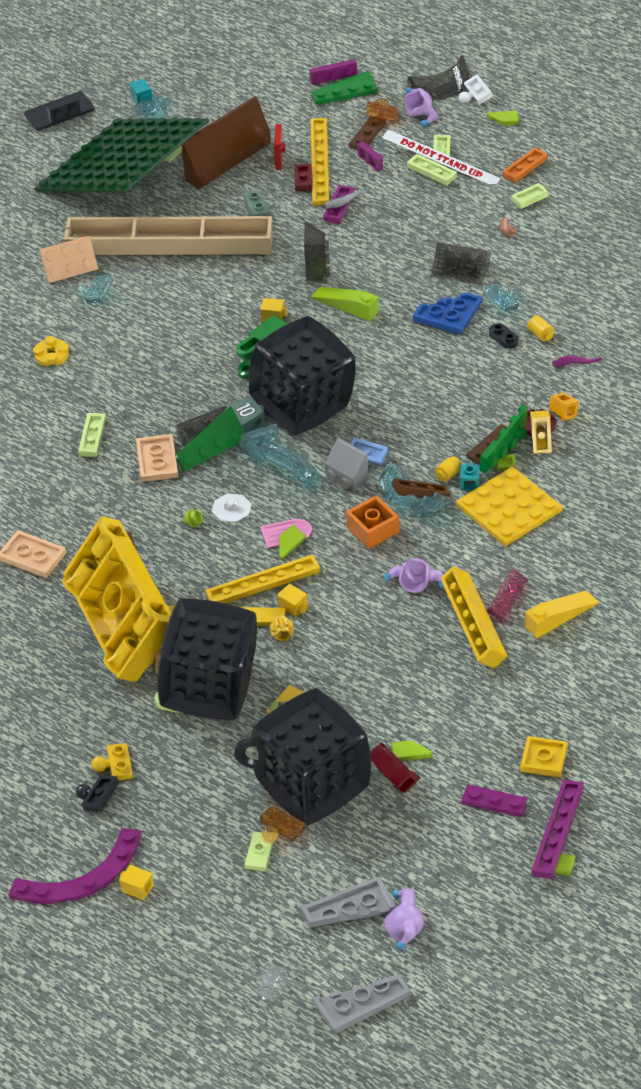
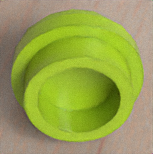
[183,509,203,528]

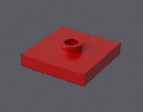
[274,124,286,170]

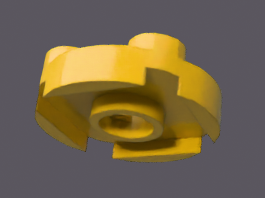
[33,336,69,366]

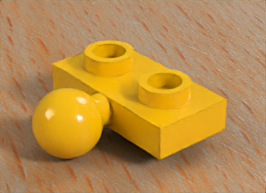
[91,743,133,781]

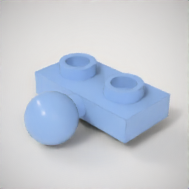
[351,437,389,466]

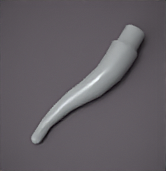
[325,190,366,209]

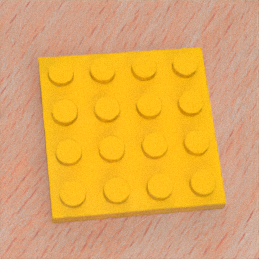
[456,466,563,547]

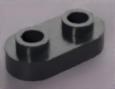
[489,323,519,349]

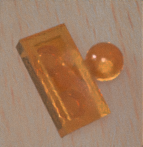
[366,98,399,122]
[260,805,306,843]

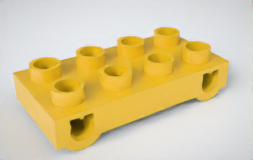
[62,516,171,682]

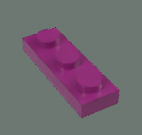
[309,59,357,85]
[323,185,355,224]
[462,784,528,817]

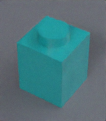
[129,79,153,105]

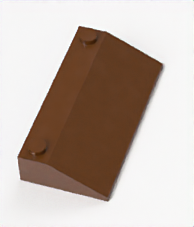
[182,96,271,189]

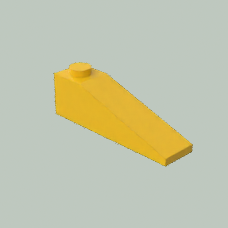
[525,590,599,638]

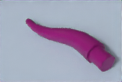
[552,355,602,368]

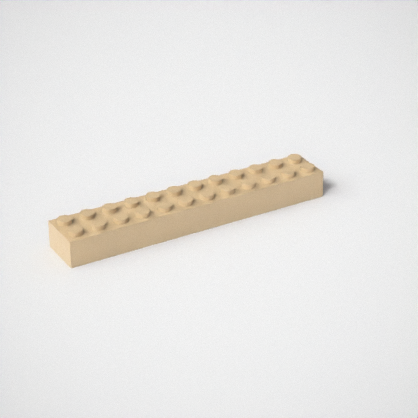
[64,216,273,255]

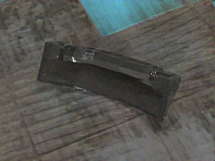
[407,55,471,101]

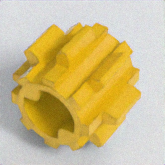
[270,616,294,642]

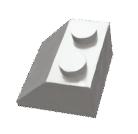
[325,438,369,492]

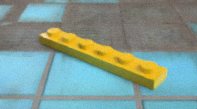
[205,555,320,604]

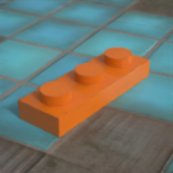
[502,147,548,183]

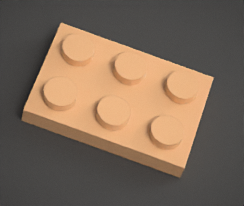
[39,236,98,283]
[136,434,178,482]
[0,530,67,578]

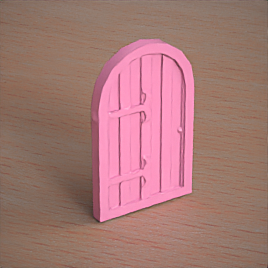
[260,519,312,549]

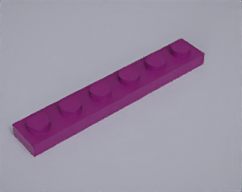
[531,780,584,879]

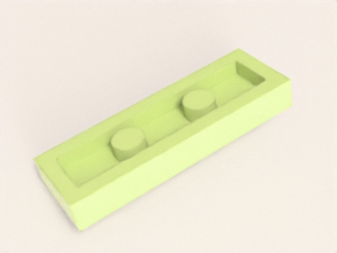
[407,154,457,186]
[78,413,106,457]

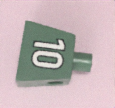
[224,398,266,435]

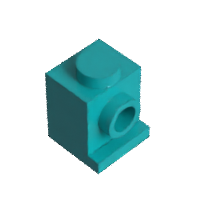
[460,462,479,490]

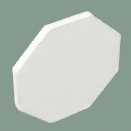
[212,494,252,522]

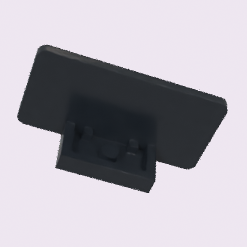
[24,91,94,131]

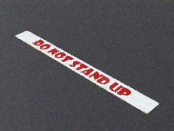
[382,130,501,184]

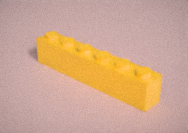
[440,566,507,668]

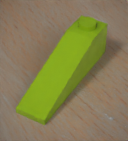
[311,287,379,321]

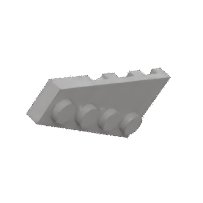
[301,876,397,927]
[312,975,411,1034]

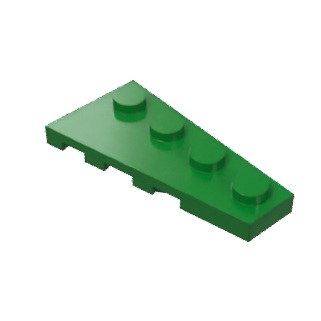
[311,70,378,105]
[479,404,528,474]
[175,406,248,472]

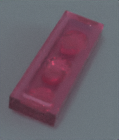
[486,569,528,623]

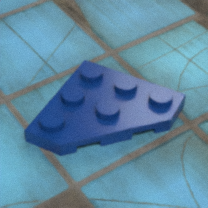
[412,292,483,335]

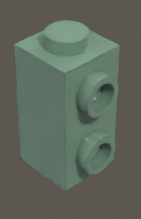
[244,191,270,216]

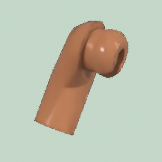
[500,218,517,237]

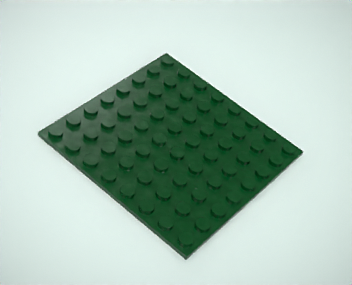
[34,117,209,193]

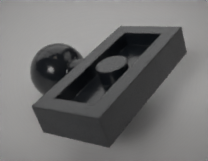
[76,775,120,812]

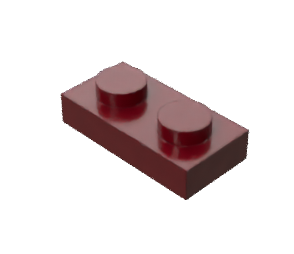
[295,164,312,191]

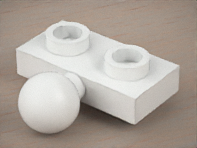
[458,75,493,105]

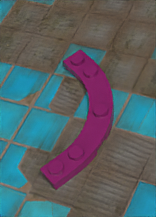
[8,827,142,904]

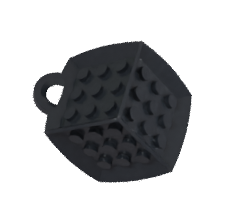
[249,316,356,435]
[157,598,257,720]
[234,688,371,826]

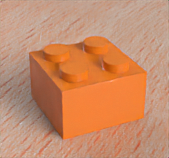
[346,495,400,549]

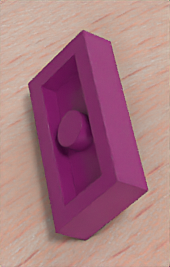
[357,141,383,172]

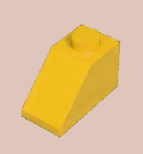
[530,411,552,454]

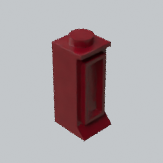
[371,742,421,794]

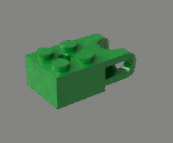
[236,315,287,379]

